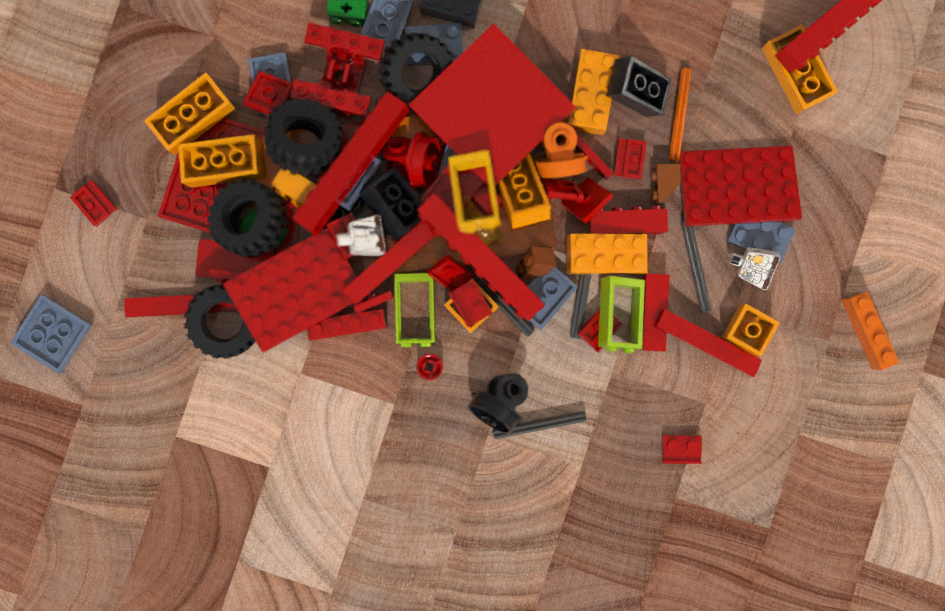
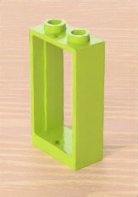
[395,273,435,347]
[598,276,645,353]

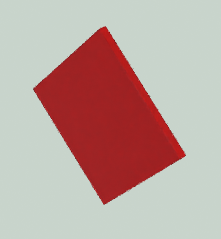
[409,23,576,188]

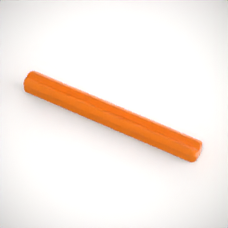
[668,68,691,162]

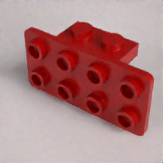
[195,239,275,283]

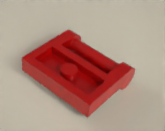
[539,177,584,203]

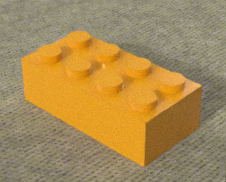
[761,25,838,115]
[567,49,619,135]
[144,73,236,155]
[178,135,265,187]
[497,153,550,229]
[566,234,648,275]

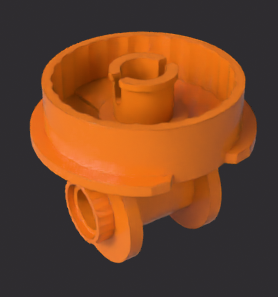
[533,122,588,178]

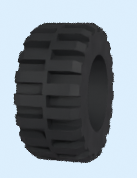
[379,33,454,108]
[264,98,342,176]
[208,179,287,257]
[184,284,256,359]

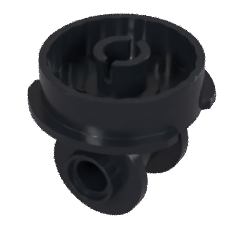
[468,373,528,434]

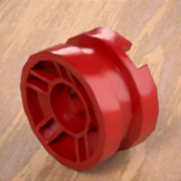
[416,353,443,380]

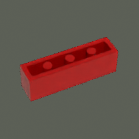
[588,206,668,234]
[639,273,670,352]
[307,309,387,341]

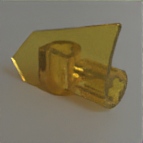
[463,194,502,245]

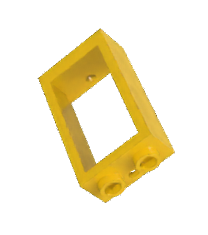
[449,150,501,233]

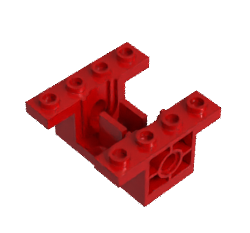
[290,23,385,120]

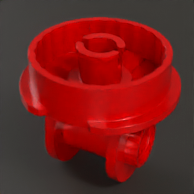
[381,131,442,190]

